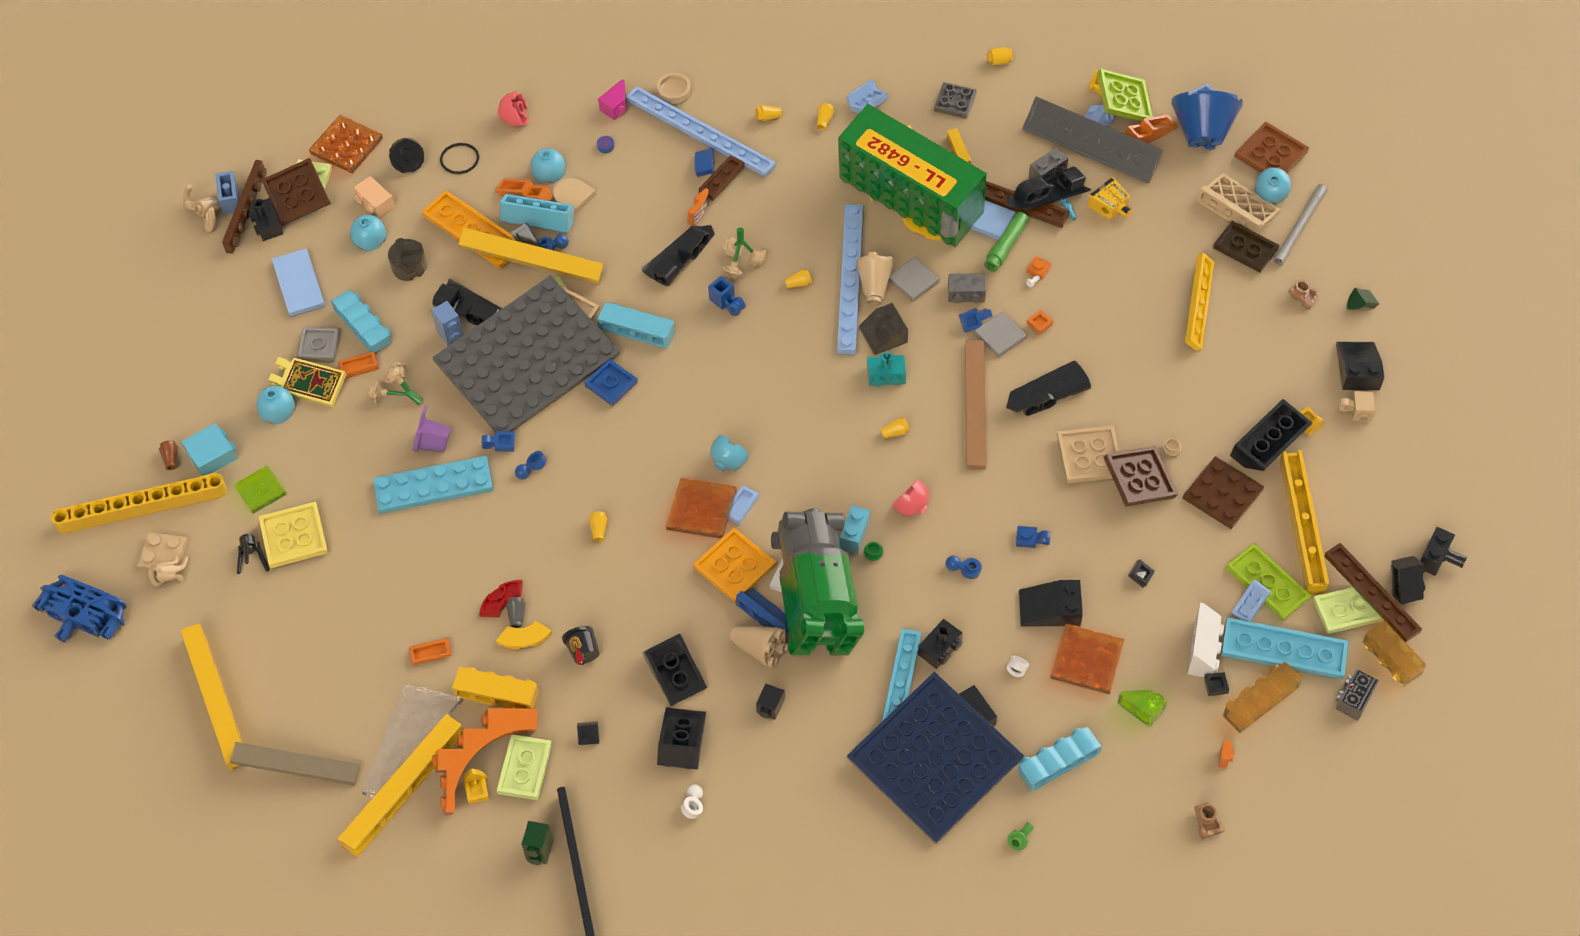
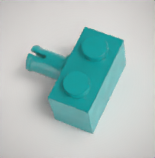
[867,351,906,387]

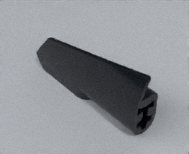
[1007,166,1091,210]
[642,225,715,286]
[432,279,502,326]
[1006,361,1091,416]

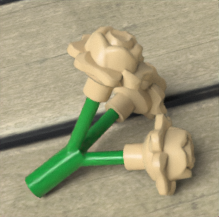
[722,227,767,279]
[368,362,423,405]

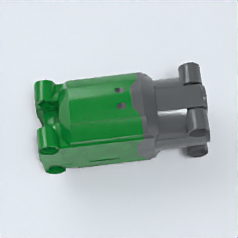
[771,508,864,656]

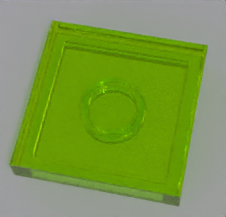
[233,465,287,514]

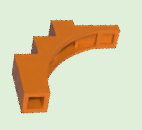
[432,708,537,815]

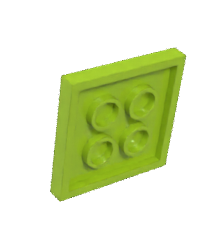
[1097,69,1153,122]

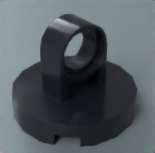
[389,138,424,173]

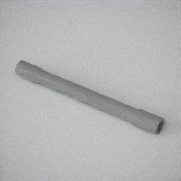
[1273,184,1327,266]

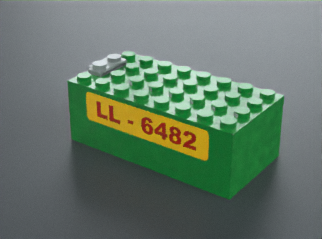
[838,103,987,247]

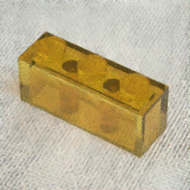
[1363,621,1426,687]

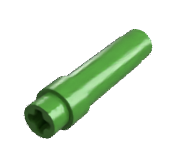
[984,212,1029,272]

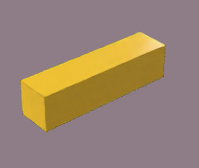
[946,128,971,164]

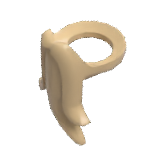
[148,556,188,587]

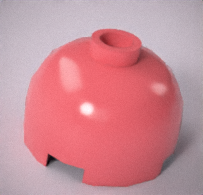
[497,91,529,127]
[892,479,930,517]

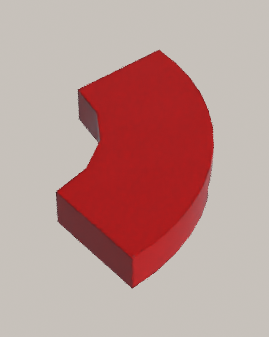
[479,580,523,618]

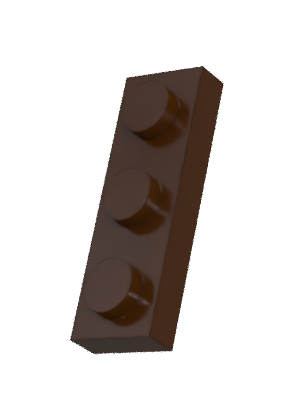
[699,155,745,201]

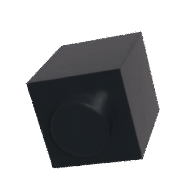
[756,683,785,719]

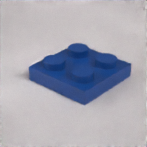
[584,359,638,406]

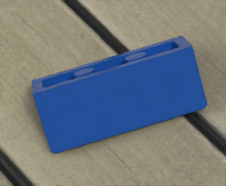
[736,589,788,635]

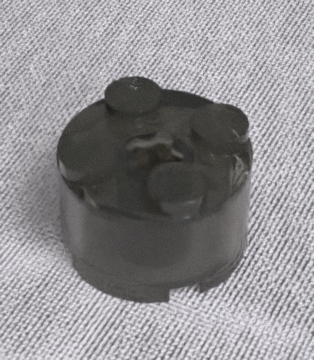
[388,238,427,281]

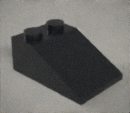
[1336,342,1385,390]
[1019,580,1083,627]
[642,633,707,706]
[657,707,706,770]

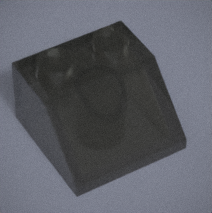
[859,303,908,355]

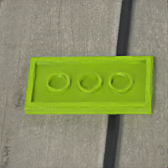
[1225,543,1312,621]

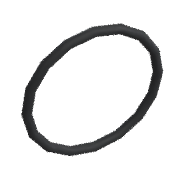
[440,143,479,174]

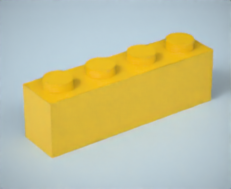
[452,667,539,709]

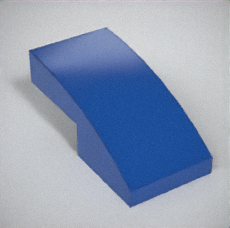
[695,148,715,177]

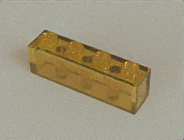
[1223,662,1303,733]

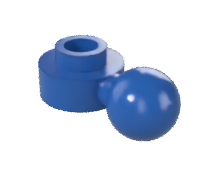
[538,234,569,251]
[515,451,547,480]
[945,555,982,579]

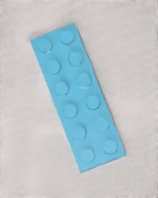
[373,455,493,514]
[1221,617,1348,680]

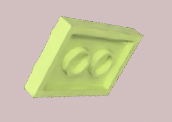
[1313,587,1384,634]
[497,735,552,800]

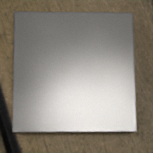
[889,257,940,302]
[974,312,1027,358]
[297,327,340,362]

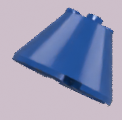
[1171,90,1243,150]

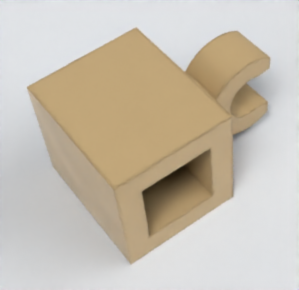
[1339,391,1375,422]

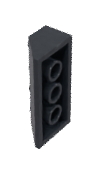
[1230,399,1313,471]

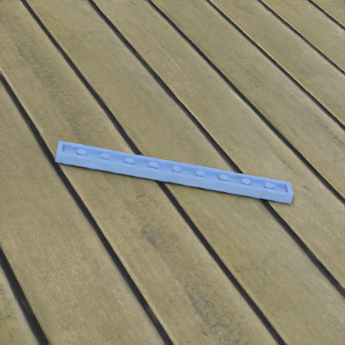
[626,86,776,178]
[837,204,863,355]

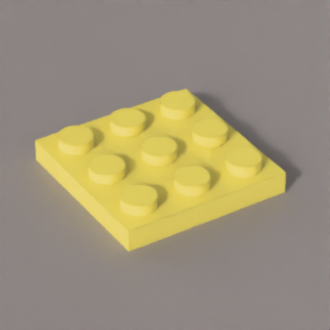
[259,502,328,569]

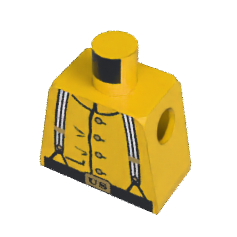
[1087,177,1132,219]

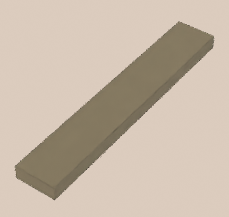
[230,742,359,786]

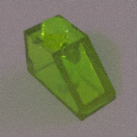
[1117,690,1167,728]

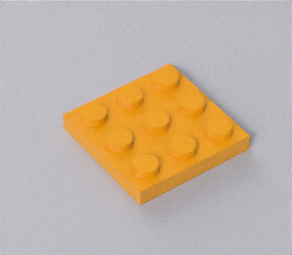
[693,528,776,604]

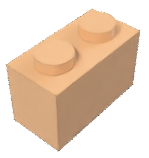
[354,176,395,218]

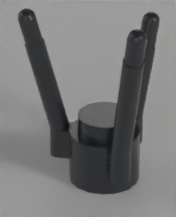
[237,534,269,574]

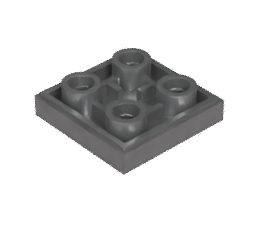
[934,82,976,119]

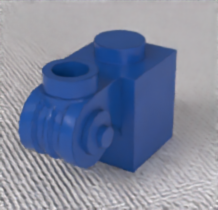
[708,276,745,316]

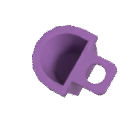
[412,405,451,453]

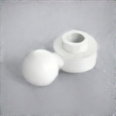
[681,784,703,819]

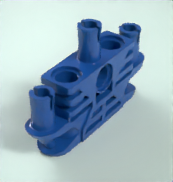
[32,575,127,642]

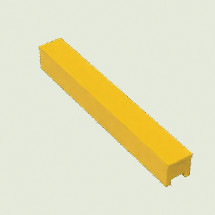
[458,227,604,285]
[1279,450,1329,594]
[180,623,243,772]
[338,714,462,857]

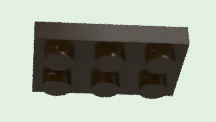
[1213,221,1279,273]

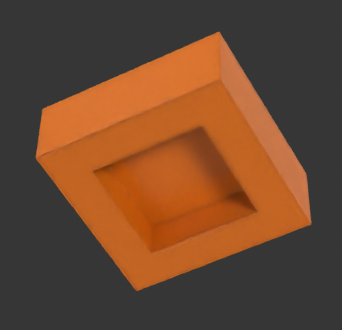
[1027,256,1051,280]
[1027,310,1053,335]
[1218,740,1235,768]

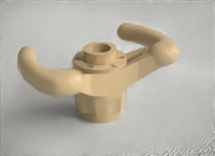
[183,184,221,232]

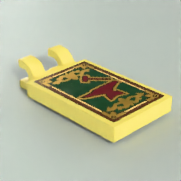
[268,357,347,407]

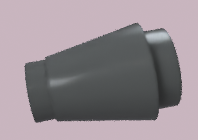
[506,597,526,628]

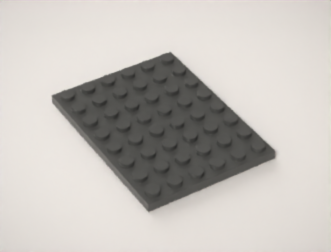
[432,275,620,433]

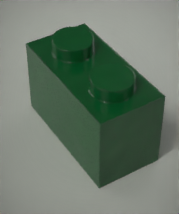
[521,821,553,865]

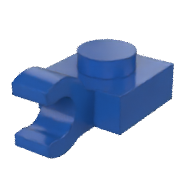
[958,308,992,332]
[481,431,515,452]
[1016,526,1051,548]

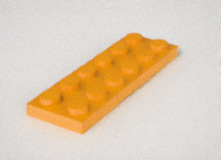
[422,190,516,269]

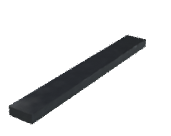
[557,786,595,936]

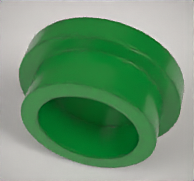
[864,542,883,561]

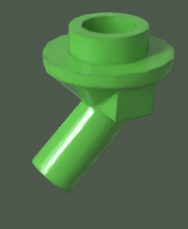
[1007,822,1034,850]

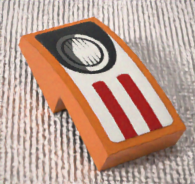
[687,188,709,226]

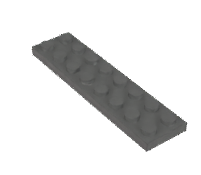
[1022,96,1163,183]

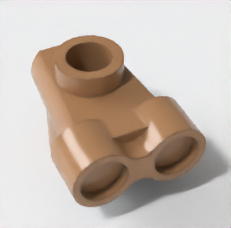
[1288,280,1320,309]
[1194,802,1225,839]

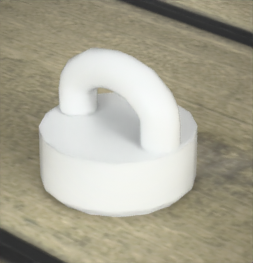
[1007,656,1029,677]

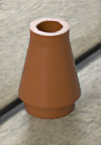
[159,440,178,470]

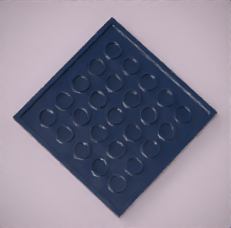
[847,672,1024,844]

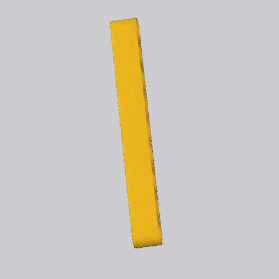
[51,473,227,533]

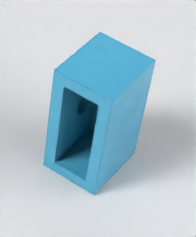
[840,505,870,554]

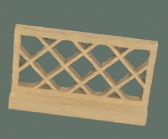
[1196,173,1281,234]

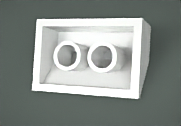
[1188,603,1224,677]

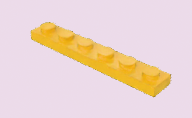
[1185,252,1214,352]

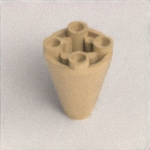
[857,252,893,306]
[730,626,788,668]

